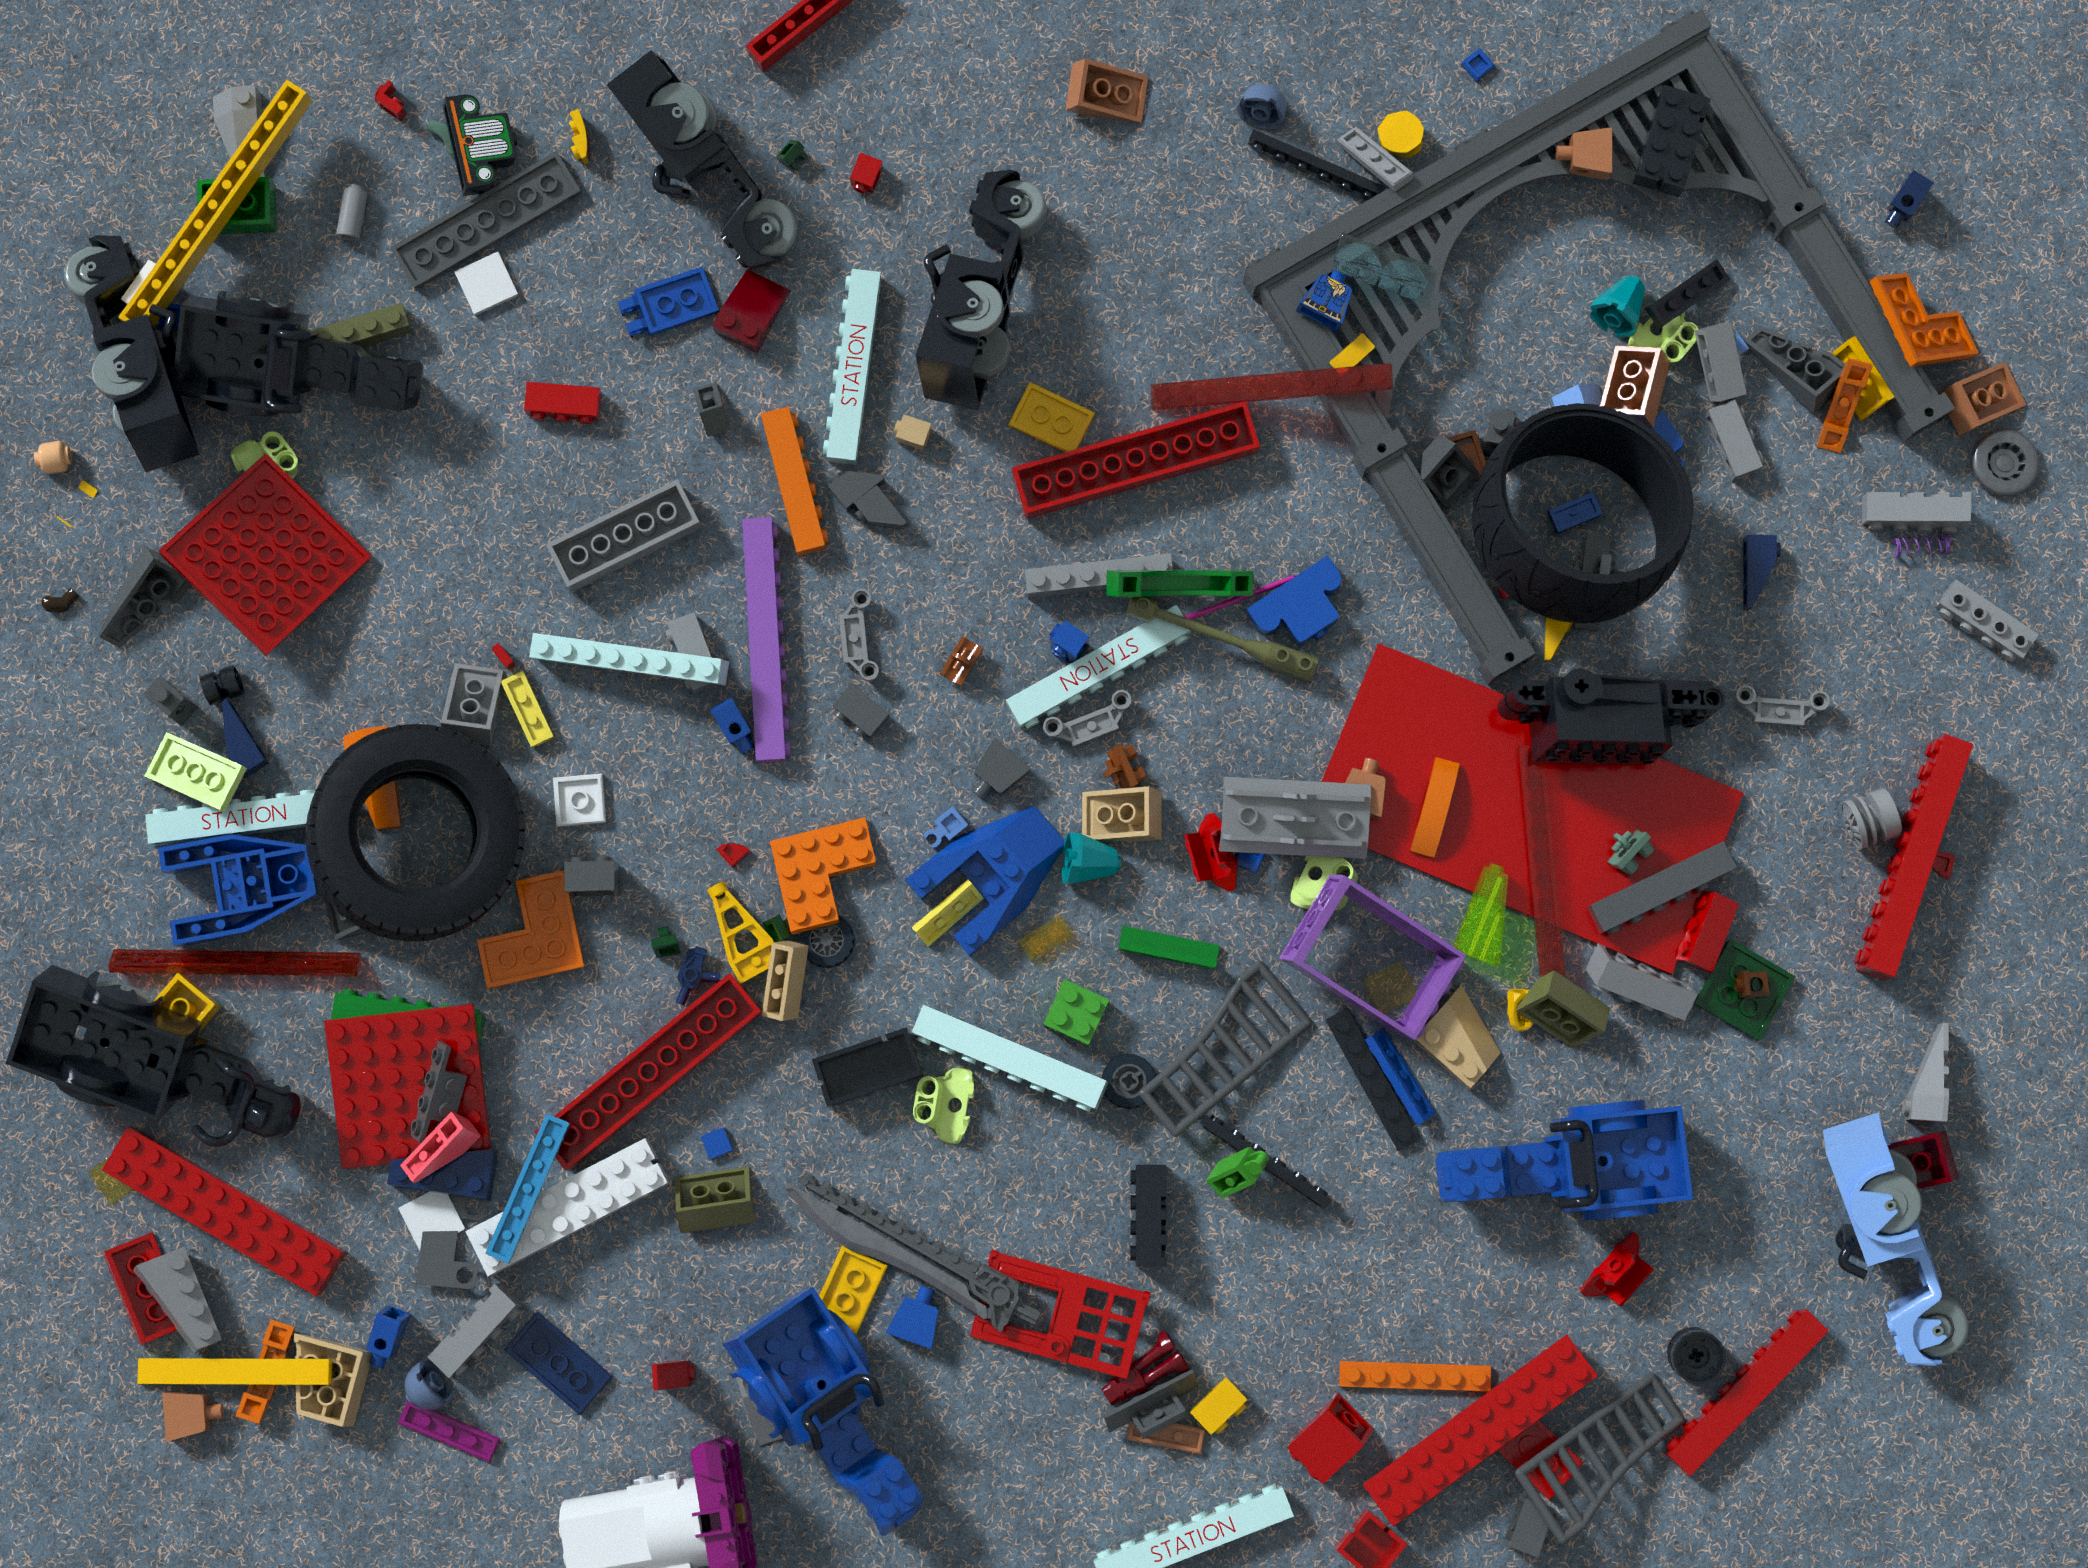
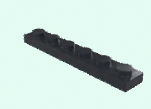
[1248,129,1386,200]
[1325,1008,1420,1151]
[1199,1115,1331,1209]

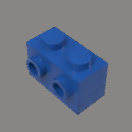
[1049,620,1089,663]

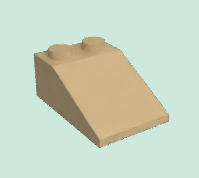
[1082,786,1162,842]

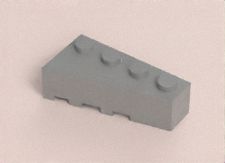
[1861,492,1972,534]
[1586,943,1698,1021]
[133,1247,222,1353]
[428,1283,523,1378]

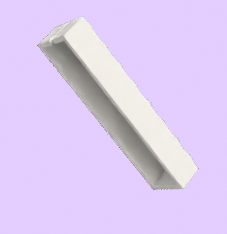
[465,1138,670,1276]

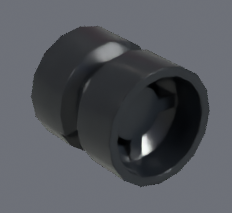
[200,665,244,706]

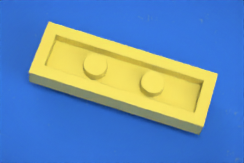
[501,671,555,748]
[912,879,984,947]

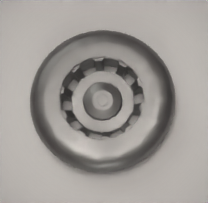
[1971,429,2040,496]

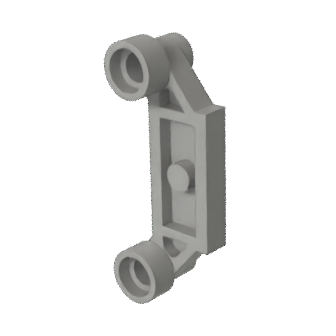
[839,589,879,682]
[1735,685,1830,727]
[1043,690,1131,747]

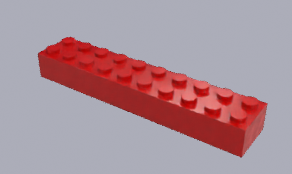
[1012,401,1260,520]
[1854,734,1973,980]
[535,973,762,1171]
[102,1127,347,1296]
[1363,1334,1598,1527]

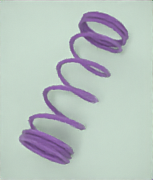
[1893,534,1951,557]

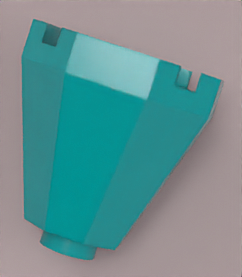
[1590,276,1645,338]
[1061,832,1122,884]

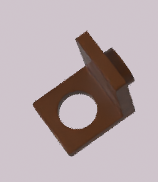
[1735,971,1770,998]

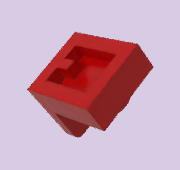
[374,80,406,122]

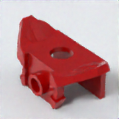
[1184,812,1238,892]
[1580,1232,1654,1306]

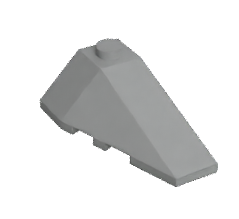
[213,85,266,177]
[1902,1023,1949,1123]

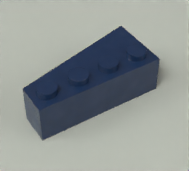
[387,1149,499,1201]

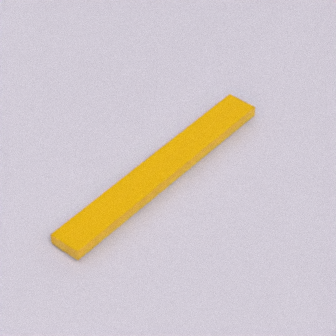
[137,1358,332,1385]

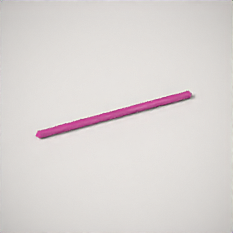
[1184,575,1295,620]

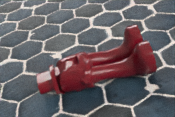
[1101,1330,1191,1406]

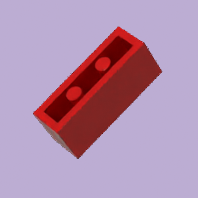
[524,382,602,424]
[1676,891,1739,972]

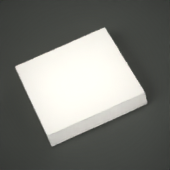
[454,252,519,316]
[553,773,606,827]
[398,1192,466,1251]

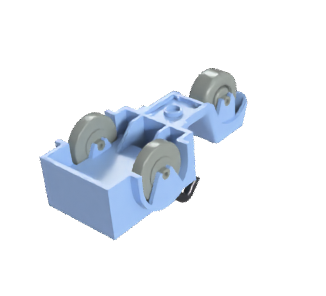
[1823,1112,1969,1367]

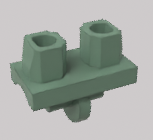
[1607,829,1654,875]

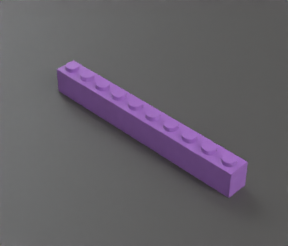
[742,517,791,764]

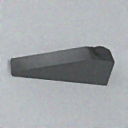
[98,547,190,647]

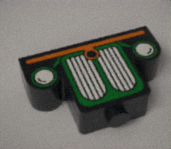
[443,94,517,196]

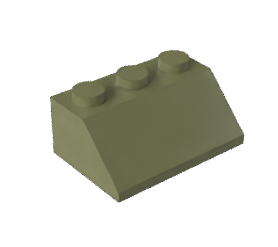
[1516,970,1610,1048]
[675,1166,755,1233]

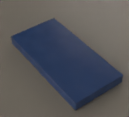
[504,1311,613,1415]

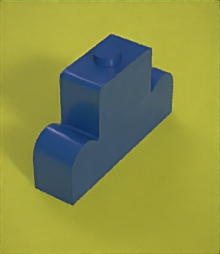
[1246,555,1341,647]

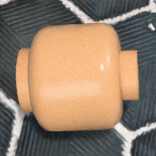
[34,441,73,474]

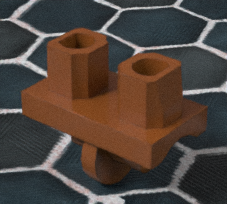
[940,636,983,686]
[1102,744,1146,789]

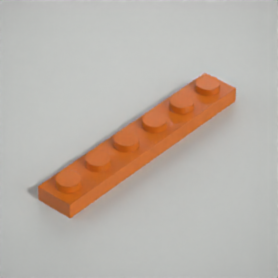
[1339,1361,1491,1391]

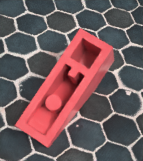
[400,1112,481,1183]

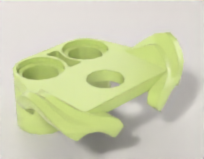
[1627,311,1698,364]
[231,432,298,479]
[1290,856,1358,911]
[913,1068,974,1144]

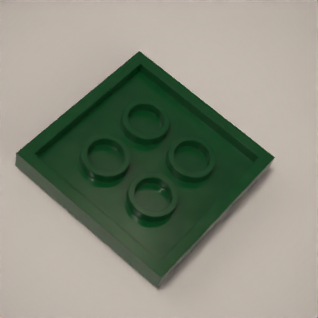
[1693,939,1796,1041]

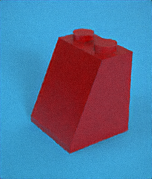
[1287,1392,1374,1484]

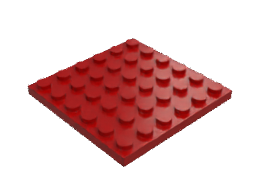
[158,453,372,656]
[324,1003,492,1169]

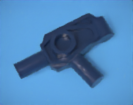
[675,945,720,1006]

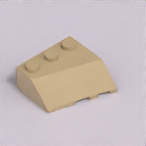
[1413,985,1501,1090]
[294,1333,373,1427]

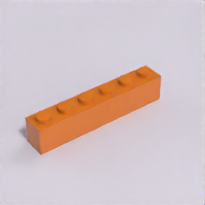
[761,406,829,557]

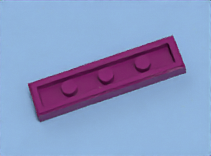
[398,1400,501,1462]

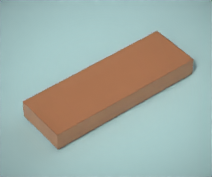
[1127,1422,1206,1454]

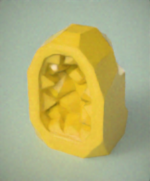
[1507,989,1533,1031]

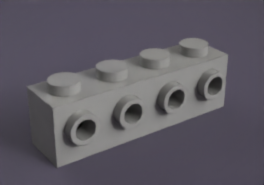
[1935,580,2039,662]

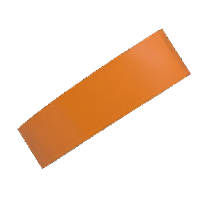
[1817,358,1873,453]
[1410,757,1460,858]
[235,1319,295,1424]

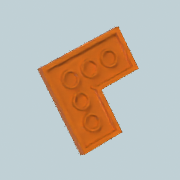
[1869,273,1979,367]
[770,817,877,934]
[477,870,585,989]

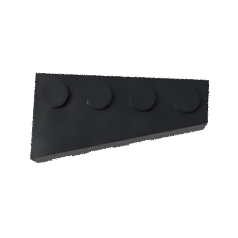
[1130,1165,1167,1266]

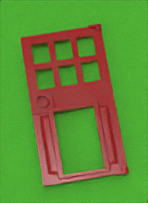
[970,1250,1151,1379]

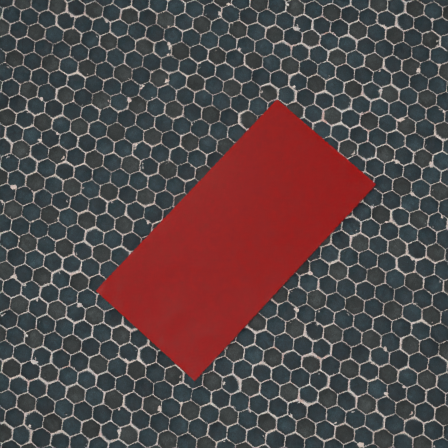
[1321,643,1744,975]

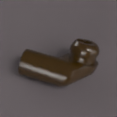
[41,588,79,612]

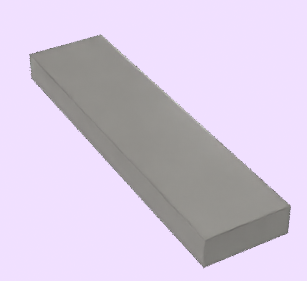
[1337,127,1414,192]

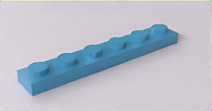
[485,1113,571,1264]

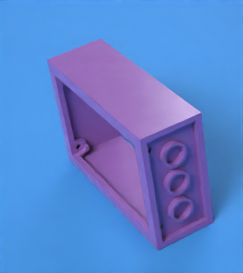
[1279,874,1466,1040]

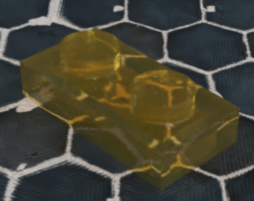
[1018,915,1073,961]

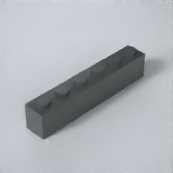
[1587,841,1737,935]

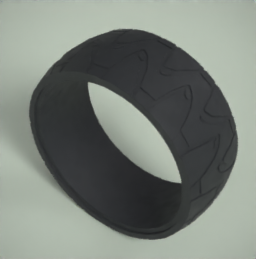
[1472,403,1693,624]

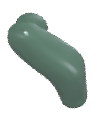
[427,120,454,158]

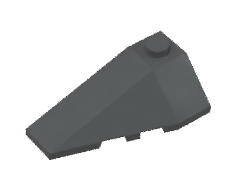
[1744,326,1845,413]

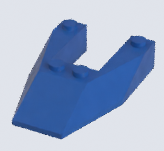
[905,806,1065,957]
[158,834,317,947]

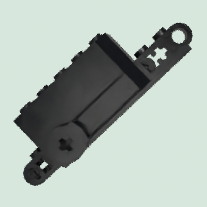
[1497,668,1726,765]

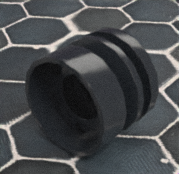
[1667,1327,1726,1385]

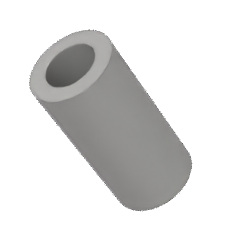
[336,184,368,241]

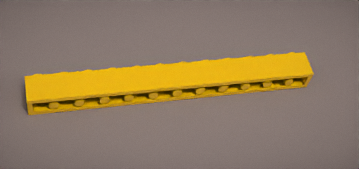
[118,79,313,327]

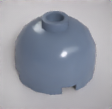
[1237,83,1287,131]
[404,1359,455,1411]

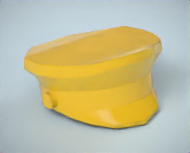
[1377,111,1424,158]

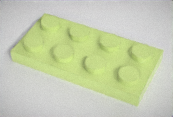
[144,732,247,813]

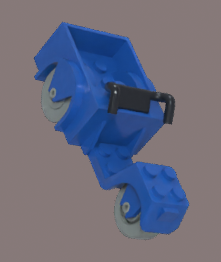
[1436,1100,1693,1221]
[723,1287,923,1536]

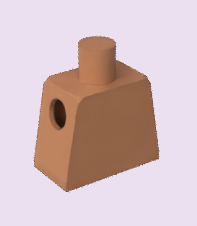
[1556,128,1612,180]
[1345,758,1386,820]
[162,1392,224,1442]

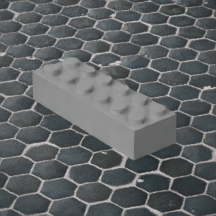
[546,479,702,593]

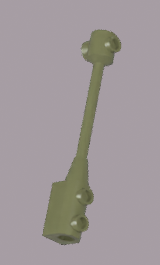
[1126,596,1319,683]

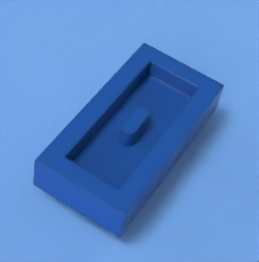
[1548,492,1603,534]

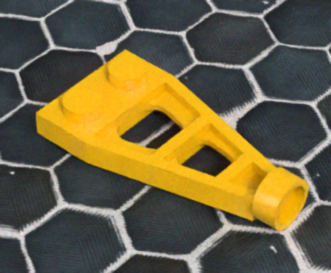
[707,881,774,984]

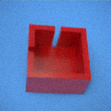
[1334,1509,1408,1568]

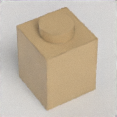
[893,415,932,451]

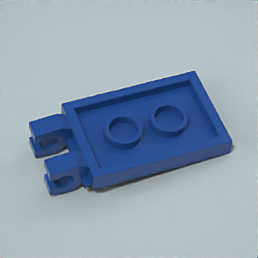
[618,266,719,337]

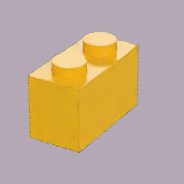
[1189,1377,1247,1435]

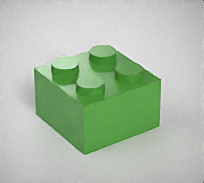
[1043,979,1109,1047]

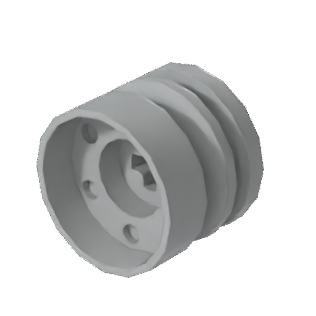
[1841,788,1902,850]

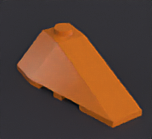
[344,726,402,830]

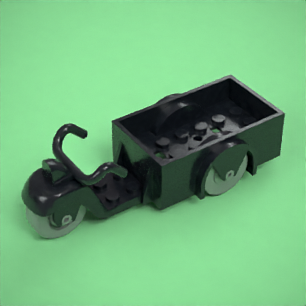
[6,965,305,1147]

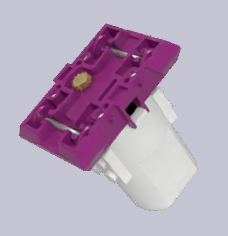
[559,1435,758,1568]

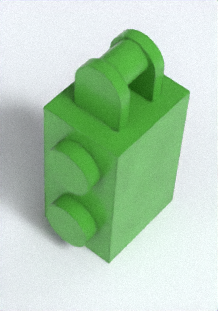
[1206,1147,1269,1198]

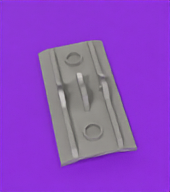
[1219,777,1371,859]

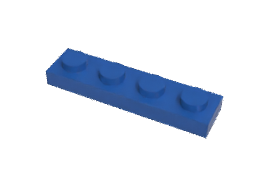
[1365,1028,1436,1125]

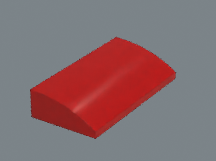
[103,1232,177,1346]

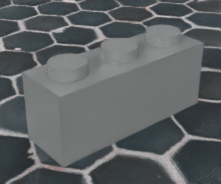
[1694,323,1747,401]
[1704,400,1764,481]
[665,612,716,693]

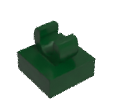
[775,140,808,170]
[763,914,790,942]
[651,927,681,958]

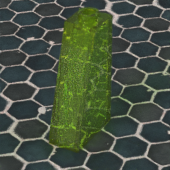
[1452,863,1508,967]

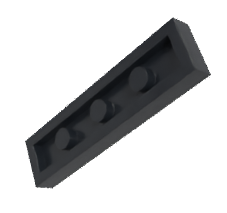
[1645,259,1730,329]

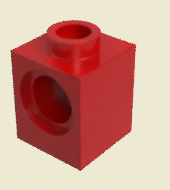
[849,153,883,194]

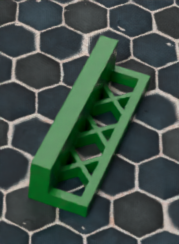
[1118,926,1220,970]

